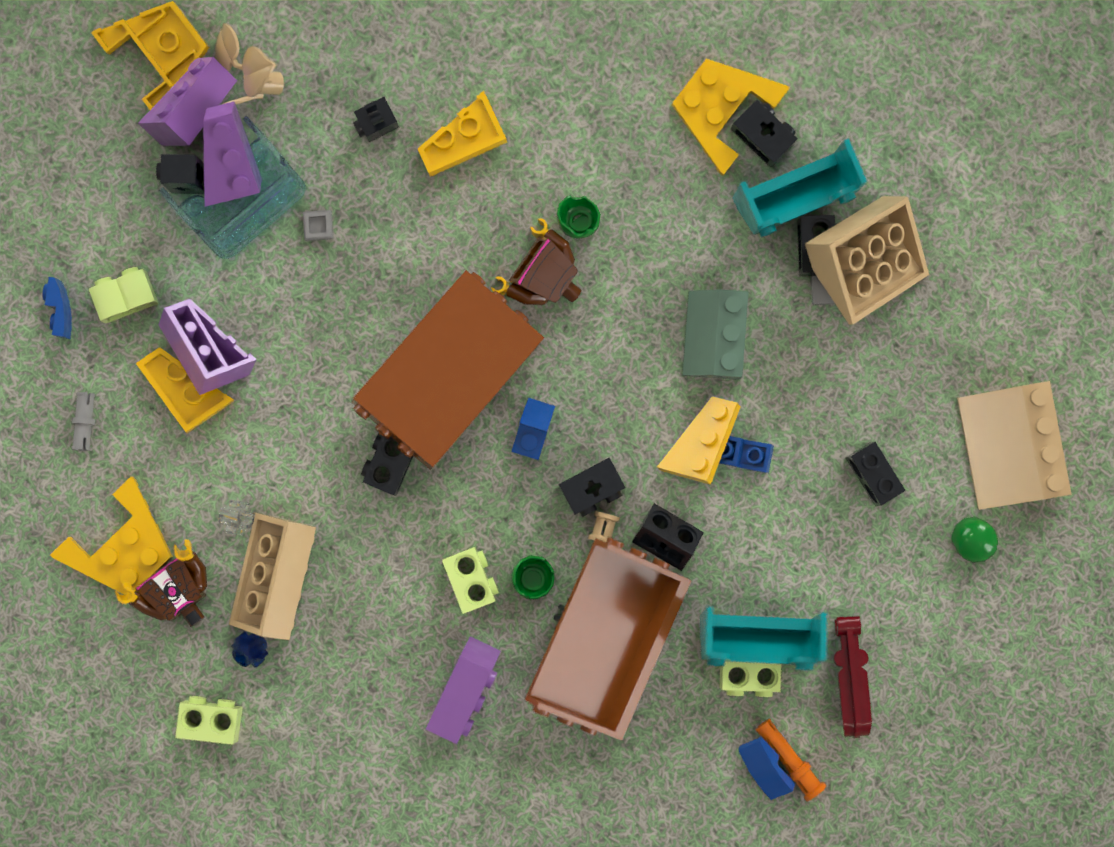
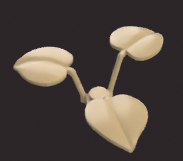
[215,23,284,105]

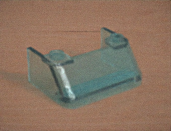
[159,115,306,259]

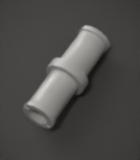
[71,392,95,451]

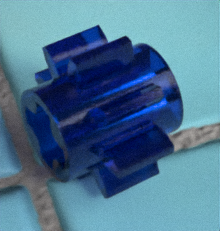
[231,631,268,668]

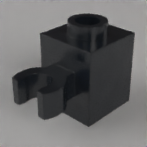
[353,97,399,143]

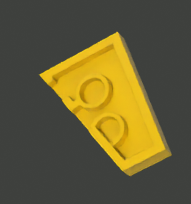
[418,90,507,177]
[136,347,234,434]
[657,396,741,485]

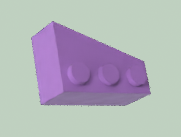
[138,57,237,146]
[203,101,262,207]
[159,299,257,395]
[426,636,501,744]

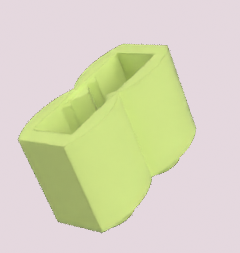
[89,267,159,323]

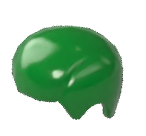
[557,195,601,239]
[951,517,998,563]
[511,555,555,600]

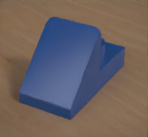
[511,398,555,460]

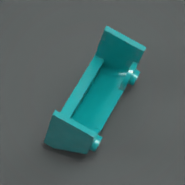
[732,138,867,238]
[700,607,827,671]

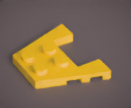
[91,1,210,110]
[672,58,790,176]
[50,476,173,595]

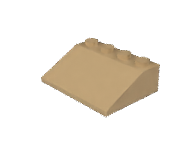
[805,196,929,325]
[957,381,1072,510]

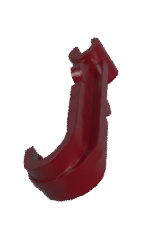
[833,616,872,738]

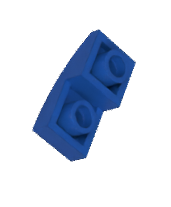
[42,277,72,339]
[719,436,774,473]
[738,737,795,800]

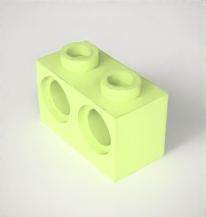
[442,547,499,614]
[720,662,781,697]
[175,696,242,745]

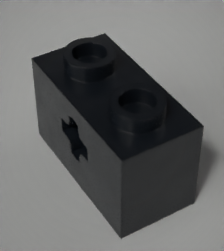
[731,100,798,168]
[156,154,204,194]
[558,457,626,517]

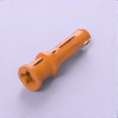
[755,718,827,802]

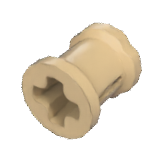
[588,511,620,542]

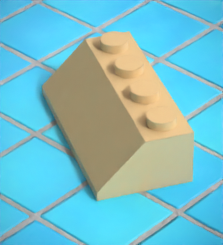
[229,513,316,640]

